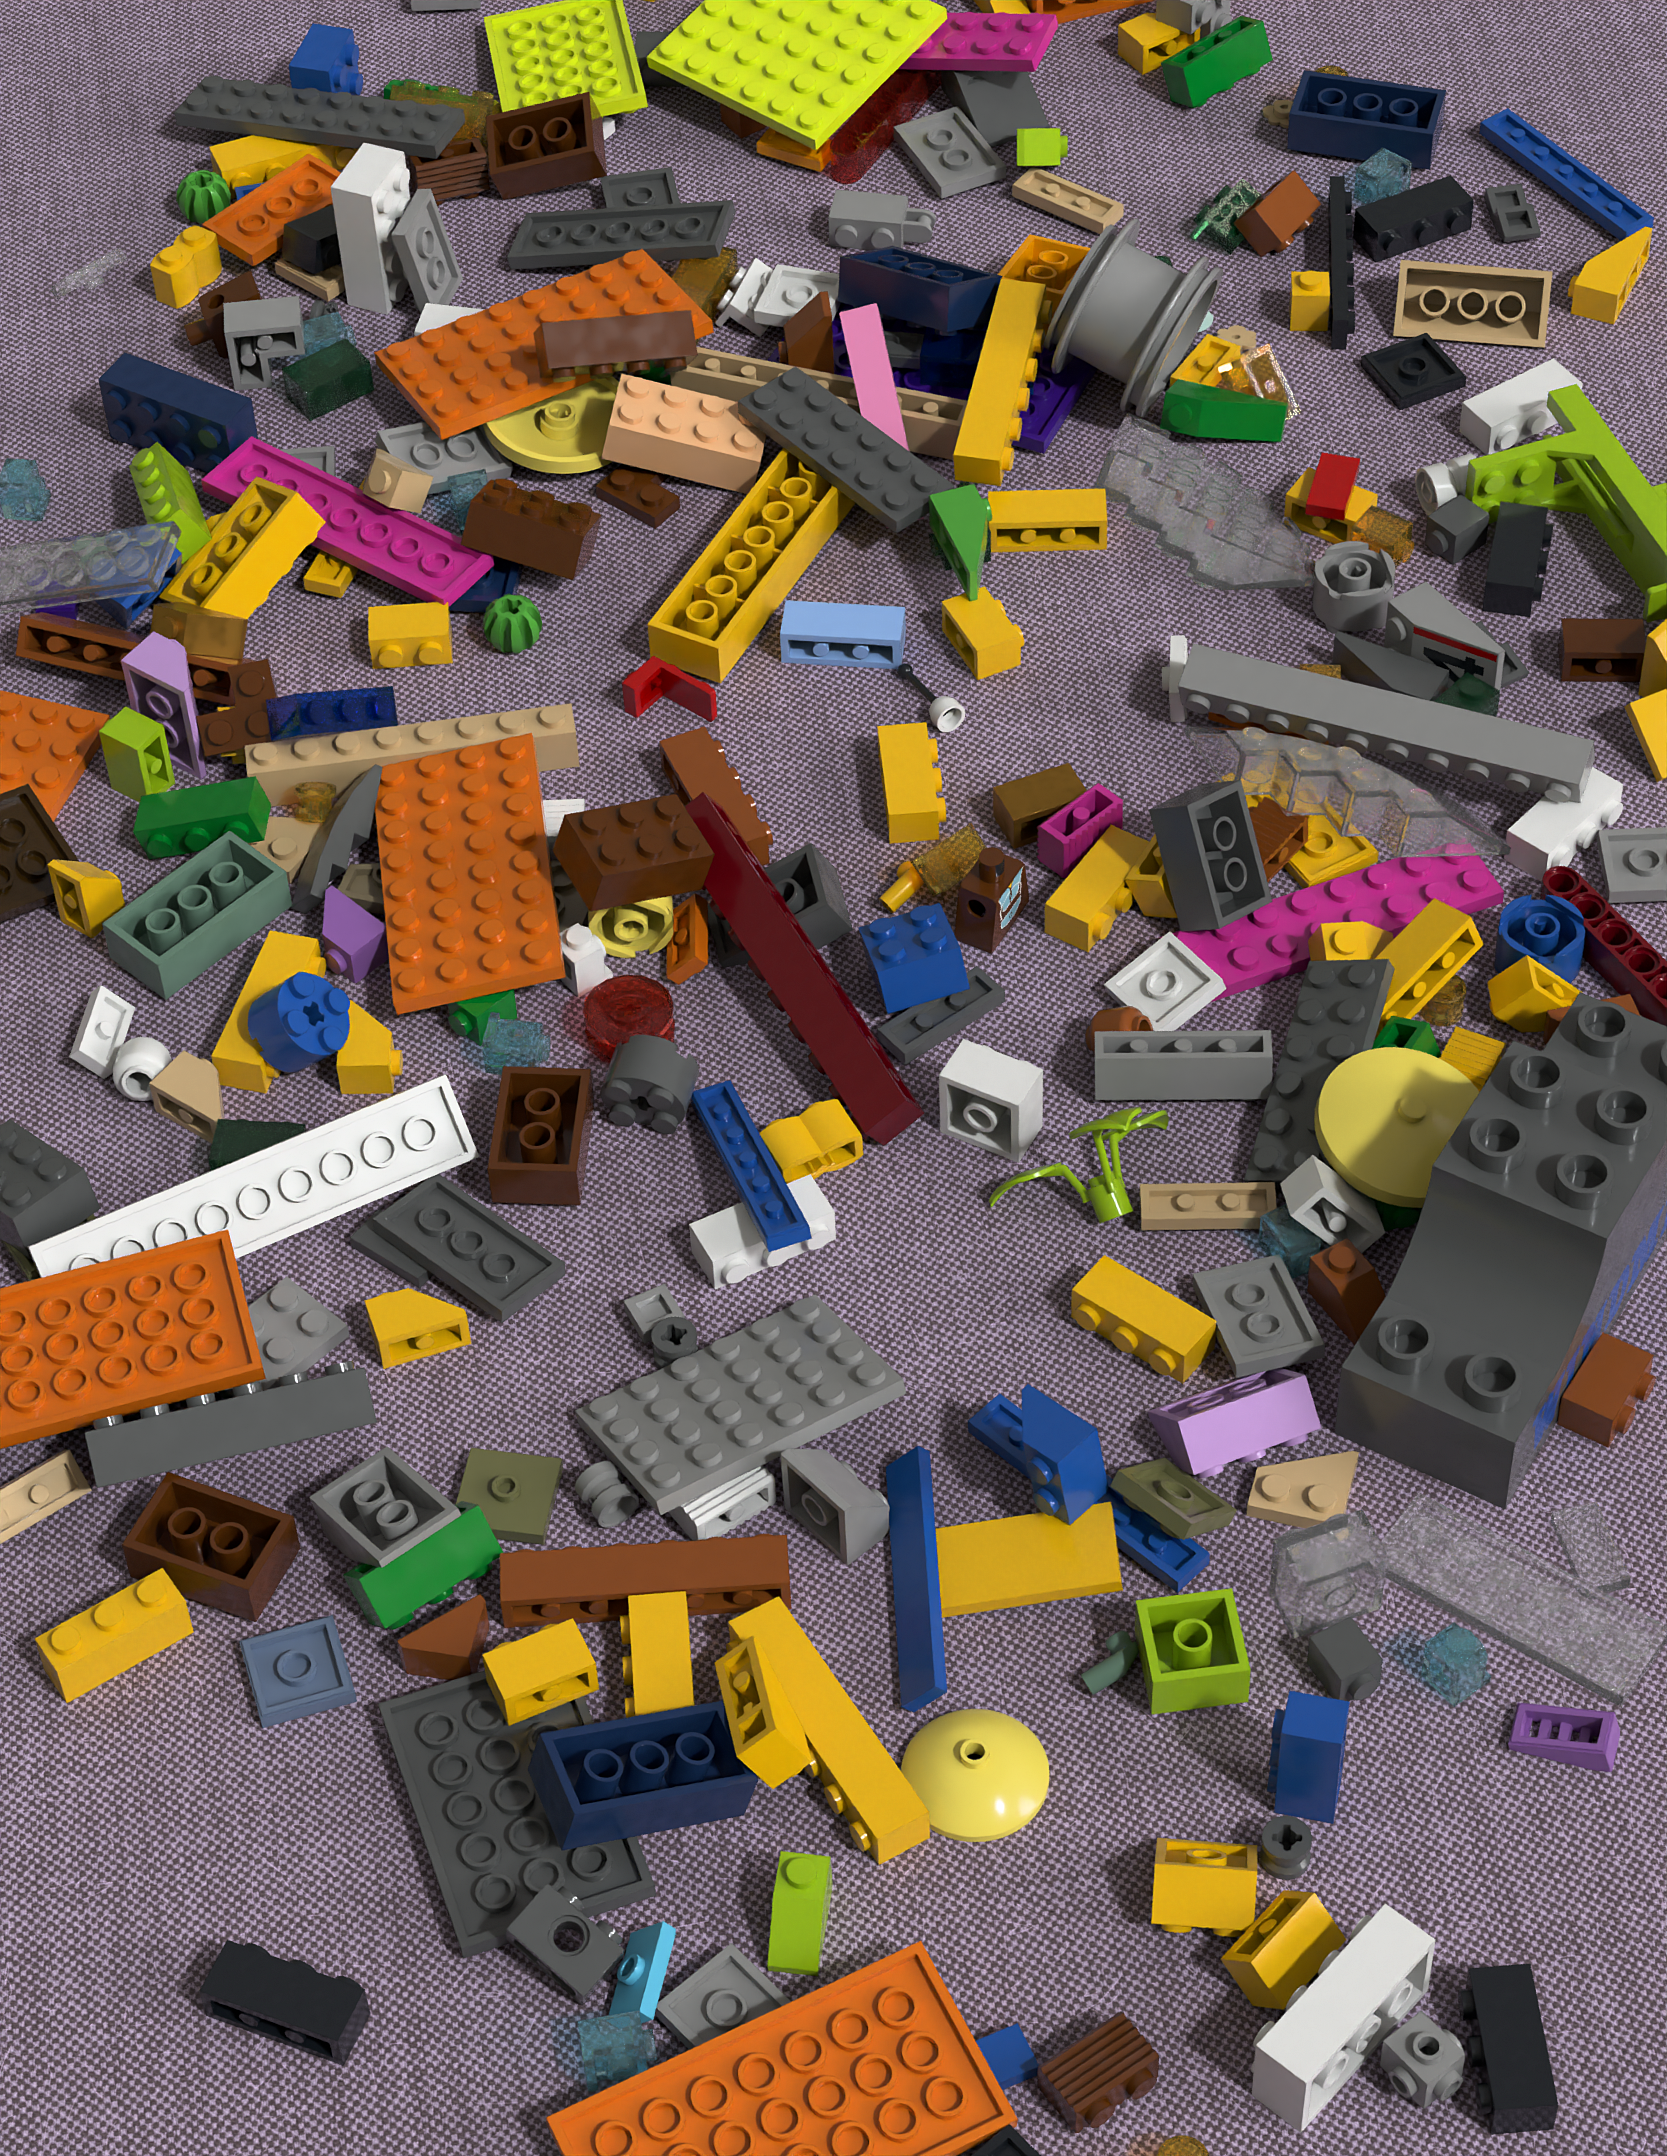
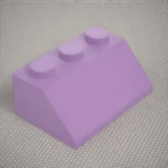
[121,631,207,779]
[1148,1368,1321,1478]

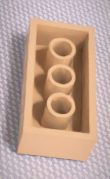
[601,373,766,494]

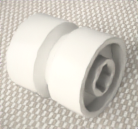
[1415,453,1477,515]

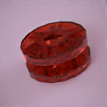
[583,975,676,1064]

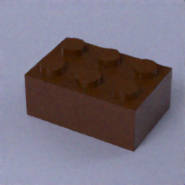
[486,92,607,200]
[460,479,602,580]
[553,794,715,912]
[487,1066,594,1206]
[122,1472,301,1622]

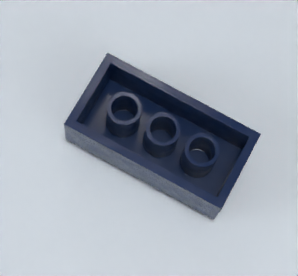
[1287,70,1446,170]
[838,246,1002,336]
[98,352,259,474]
[528,1701,758,1851]

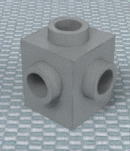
[1380,2011,1465,2109]

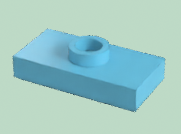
[607,1921,676,2031]

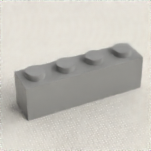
[1095,1030,1273,1101]

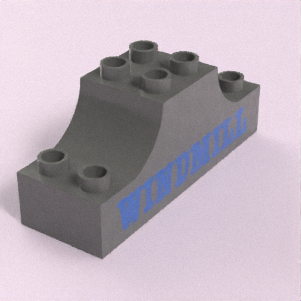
[1335,992,1667,1509]

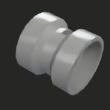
[575,1461,639,1528]

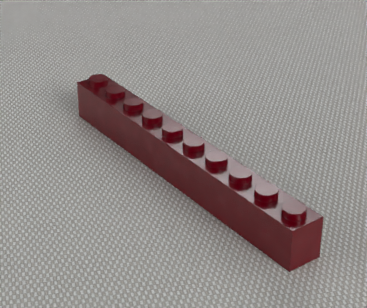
[685,792,924,1146]

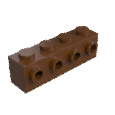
[533,310,698,382]

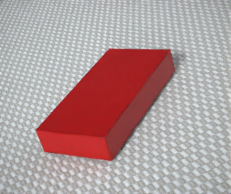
[1305,452,1360,521]

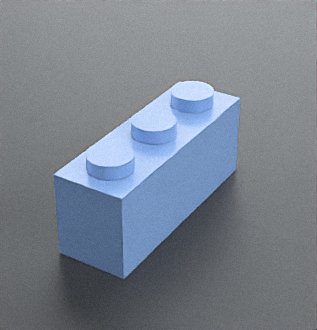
[780,600,906,669]

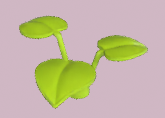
[989,1107,1169,1224]

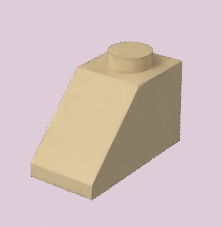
[363,448,433,513]
[149,1050,227,1149]

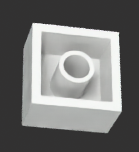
[939,1039,1043,1163]

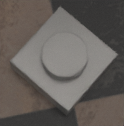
[624,1284,685,1344]

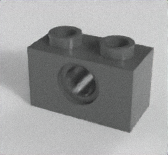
[506,1883,625,2006]

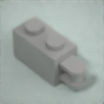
[828,190,936,250]

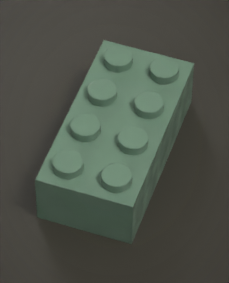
[102,831,292,1000]

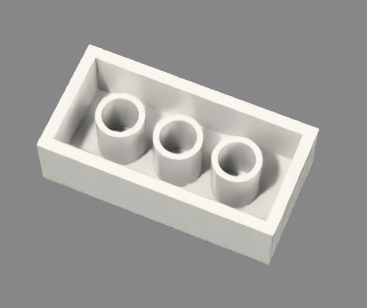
[331,143,412,315]
[1251,1903,1435,2133]

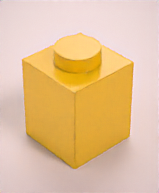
[1289,271,1330,331]

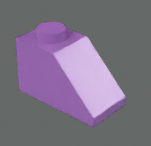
[322,885,389,984]

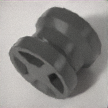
[651,1316,698,1370]
[1260,1816,1312,1880]

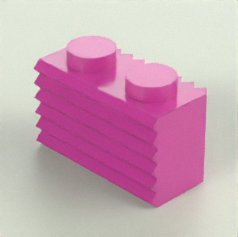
[1037,783,1123,878]

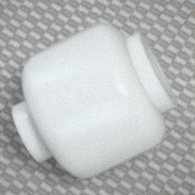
[112,1037,172,1101]

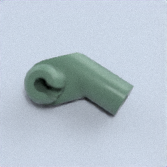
[1080,1630,1139,1695]

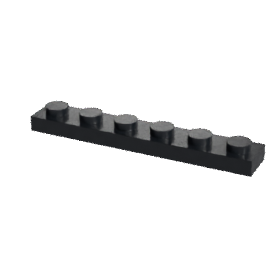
[1328,176,1355,350]

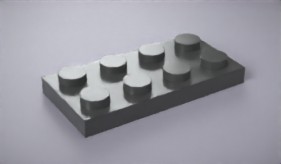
[373,1174,565,1323]

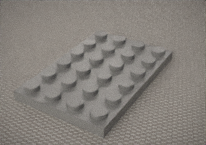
[575,1294,907,1516]

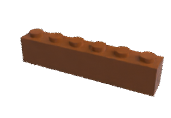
[15,612,254,706]
[500,1534,792,1628]

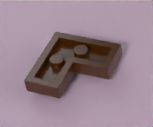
[596,464,680,529]
[196,659,287,757]

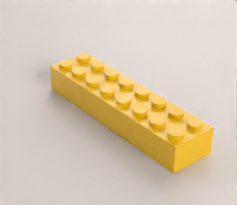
[647,448,855,684]

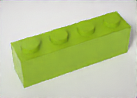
[129,442,212,564]

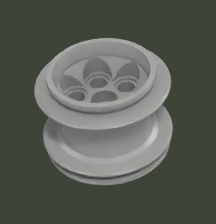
[1044,218,1223,418]

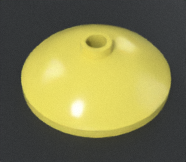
[901,1709,1049,1842]

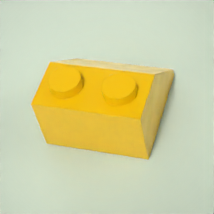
[1151,1838,1257,1937]

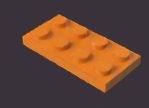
[202,154,341,267]

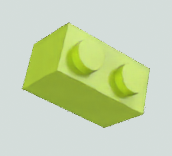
[99,706,175,803]

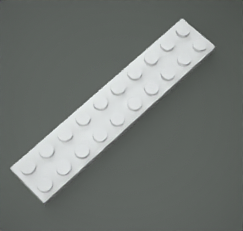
[28,1074,479,1278]

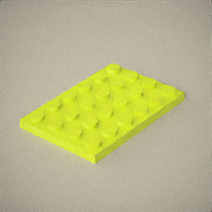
[483,0,648,118]

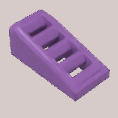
[1508,1703,1620,1772]

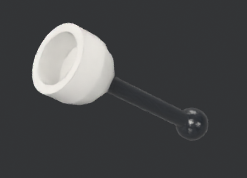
[897,663,965,732]

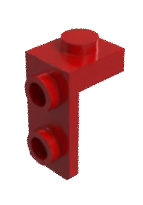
[622,655,717,722]

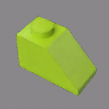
[1017,128,1068,166]
[767,1851,833,1976]

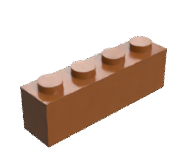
[659,726,773,866]

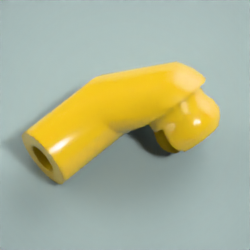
[878,861,926,913]

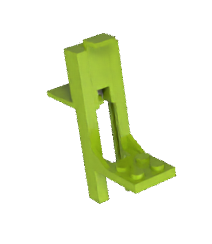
[1465,384,1667,622]

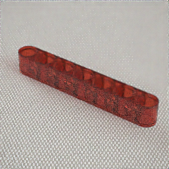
[830,69,941,184]

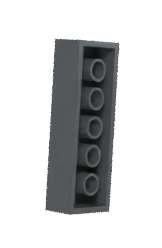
[85,1360,377,1488]

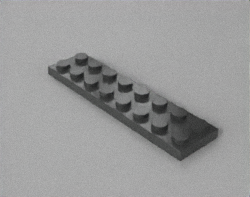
[174,76,465,159]

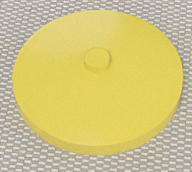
[483,376,619,474]
[1314,1047,1480,1208]

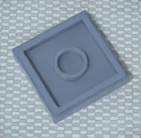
[239,1615,357,1728]

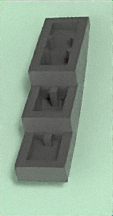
[291,764,383,914]

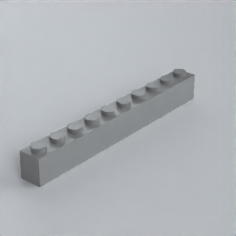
[1178,643,1595,803]

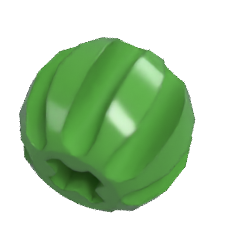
[176,170,231,225]
[482,594,542,654]

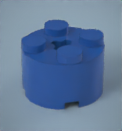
[1494,895,1585,983]
[248,972,350,1073]

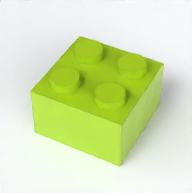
[1135,1588,1251,1715]

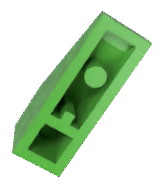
[929,484,992,601]

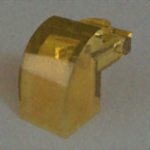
[911,822,987,897]

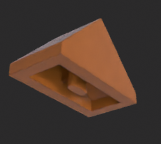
[397,1594,490,1681]

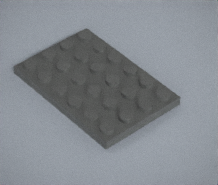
[378,1670,656,1959]

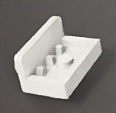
[714,258,774,337]

